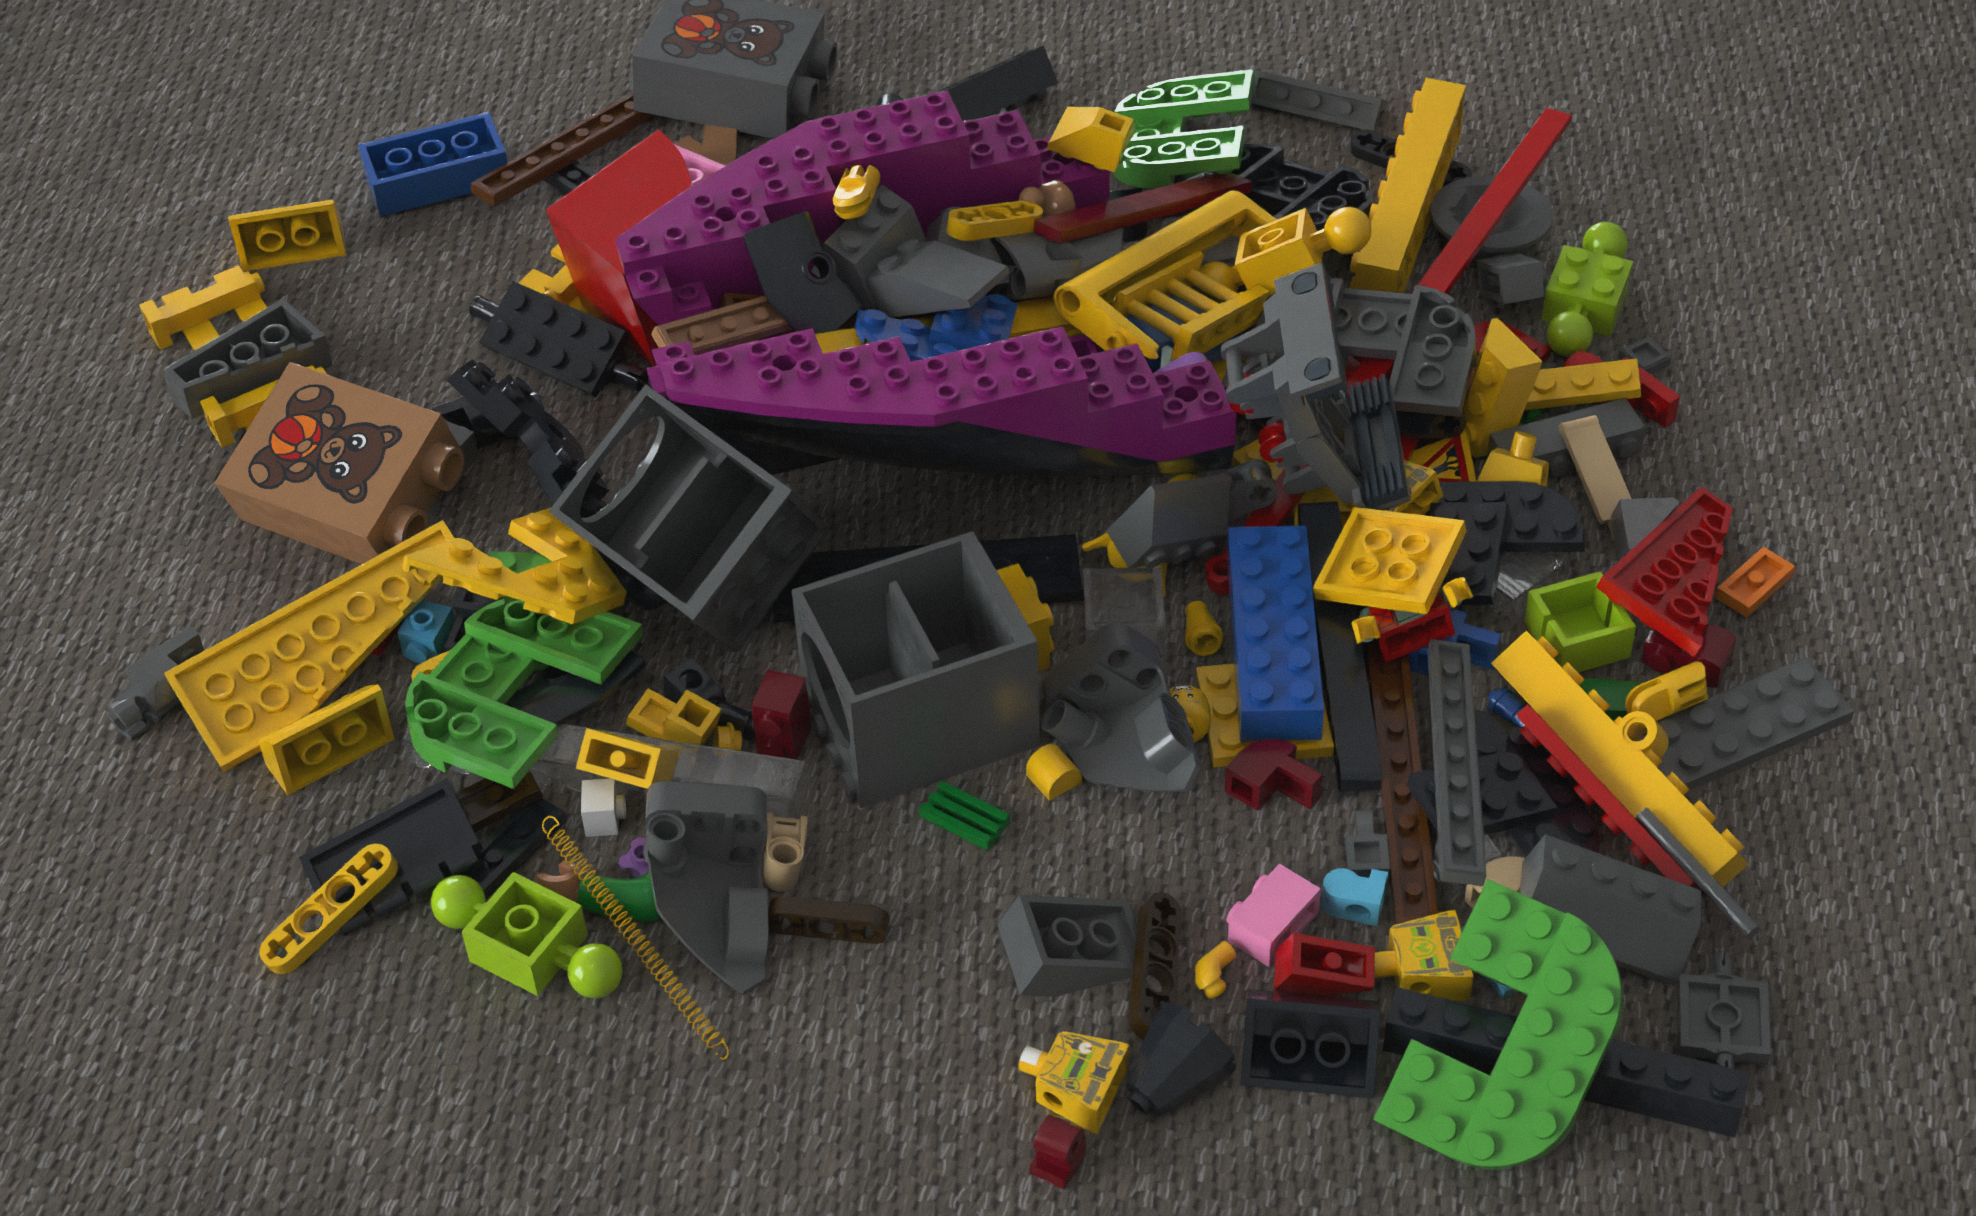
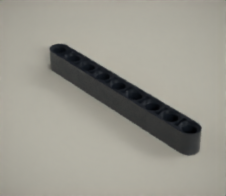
[1298,501,1382,792]

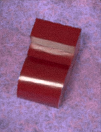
[1029,1114,1086,1190]

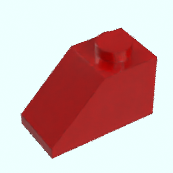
[1274,933,1375,996]

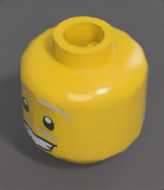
[1170,685,1211,743]

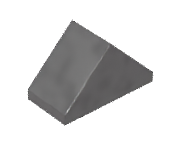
[1610,497,1679,562]

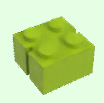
[1524,571,1636,672]

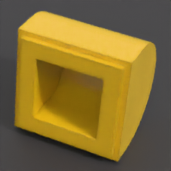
[1026,744,1083,801]

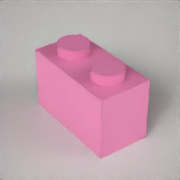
[1227,863,1321,967]

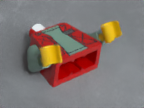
[1352,577,1473,663]

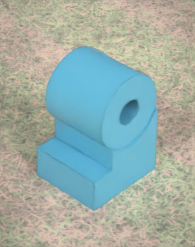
[1322,868,1388,926]

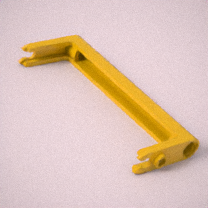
[1053,190,1277,359]

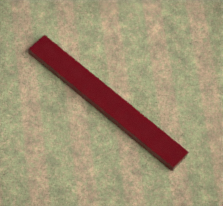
[1033,172,1252,244]

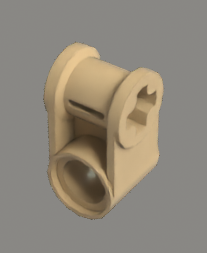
[762,812,807,892]

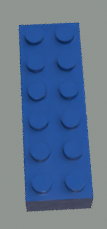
[1227,526,1324,741]

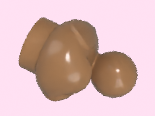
[1018,181,1075,218]

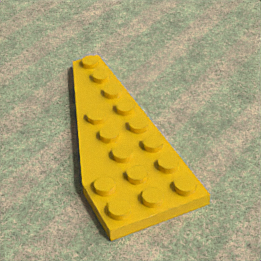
[164,520,454,773]

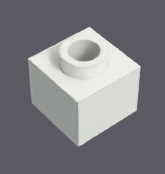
[581,778,626,837]

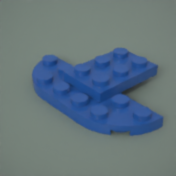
[855,294,1018,362]

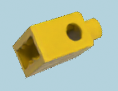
[1477,431,1549,487]

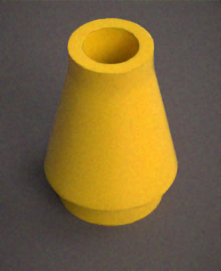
[1185,601,1224,656]

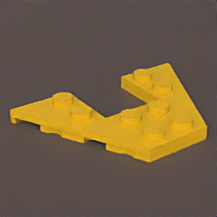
[402,508,627,624]

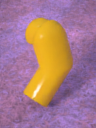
[1195,941,1236,999]

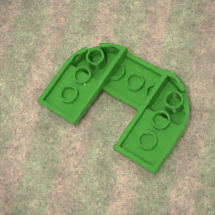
[1112,70,1254,190]
[405,599,643,789]
[1373,879,1624,1170]

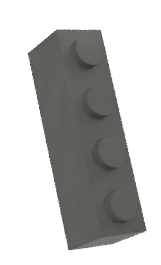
[1486,398,1646,477]

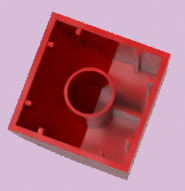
[546,129,693,367]

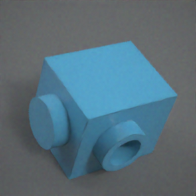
[397,600,455,664]

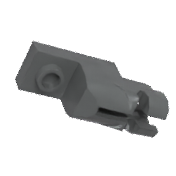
[106,626,204,741]

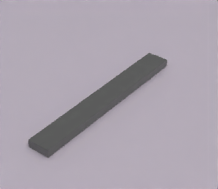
[1427,639,1486,886]

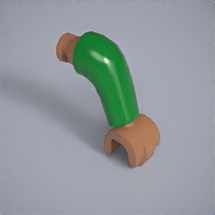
[535,860,661,922]

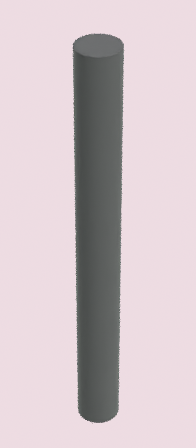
[1636,808,1760,939]

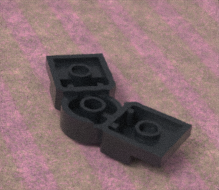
[447,359,609,518]

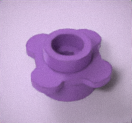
[619,838,649,878]

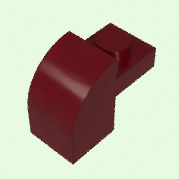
[1225,739,1322,811]

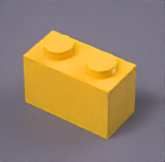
[575,728,679,789]

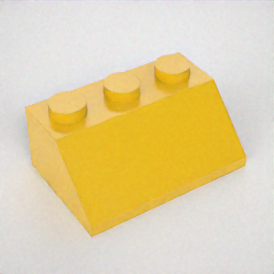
[228,200,346,272]
[1463,318,1543,458]
[258,684,395,795]

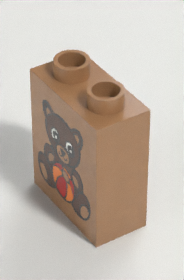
[214,362,464,564]

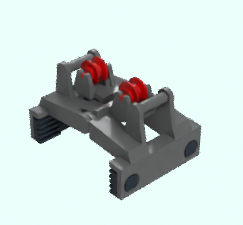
[1221,263,1411,510]

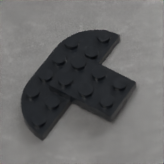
[1425,481,1585,605]
[1406,710,1600,857]

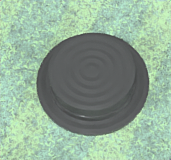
[1430,176,1553,262]

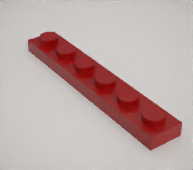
[1516,704,1701,890]

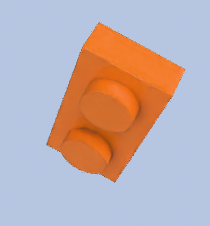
[1715,546,1796,618]

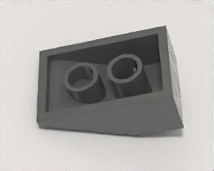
[866,239,1010,318]
[997,894,1137,996]

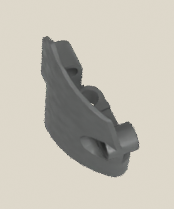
[990,227,1125,299]

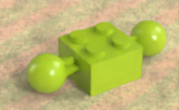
[1541,222,1633,357]
[431,872,623,998]

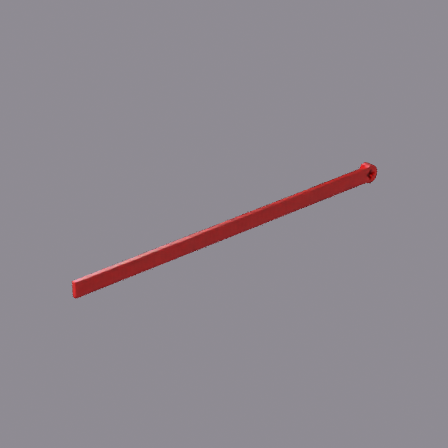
[1205,108,1572,595]

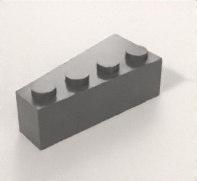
[163,298,333,419]

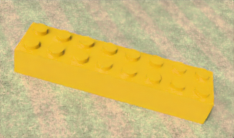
[1349,78,1466,293]

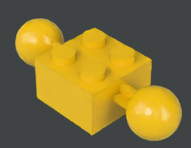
[1193,207,1372,304]

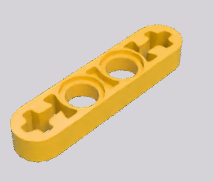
[260,844,398,974]

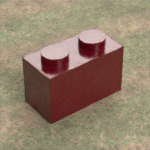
[751,670,811,764]

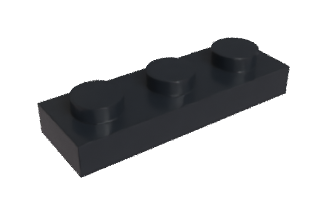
[450,798,567,900]

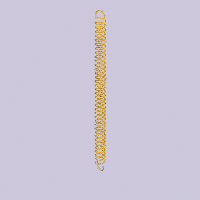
[542,816,729,1060]

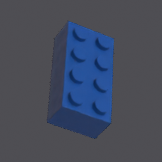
[358,112,508,217]

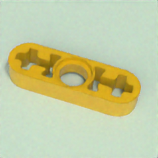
[946,201,1043,241]

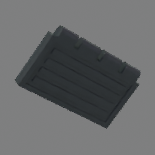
[299,778,483,936]

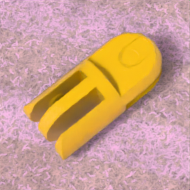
[833,165,880,219]
[1625,661,1708,721]

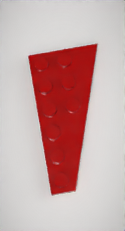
[1596,486,1733,657]

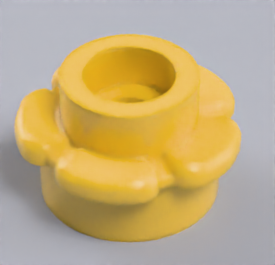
[713,723,742,762]

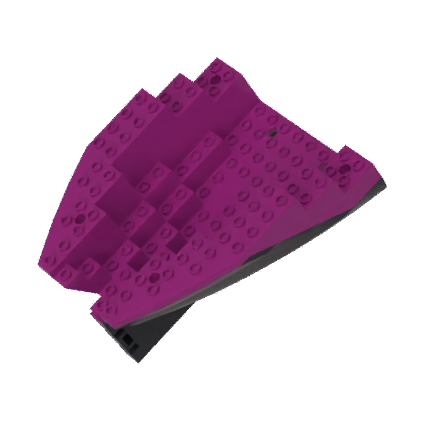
[615,91,1236,476]

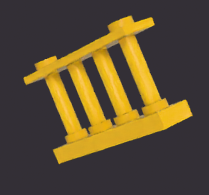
[1112,251,1270,360]

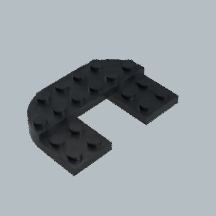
[1174,144,1374,255]

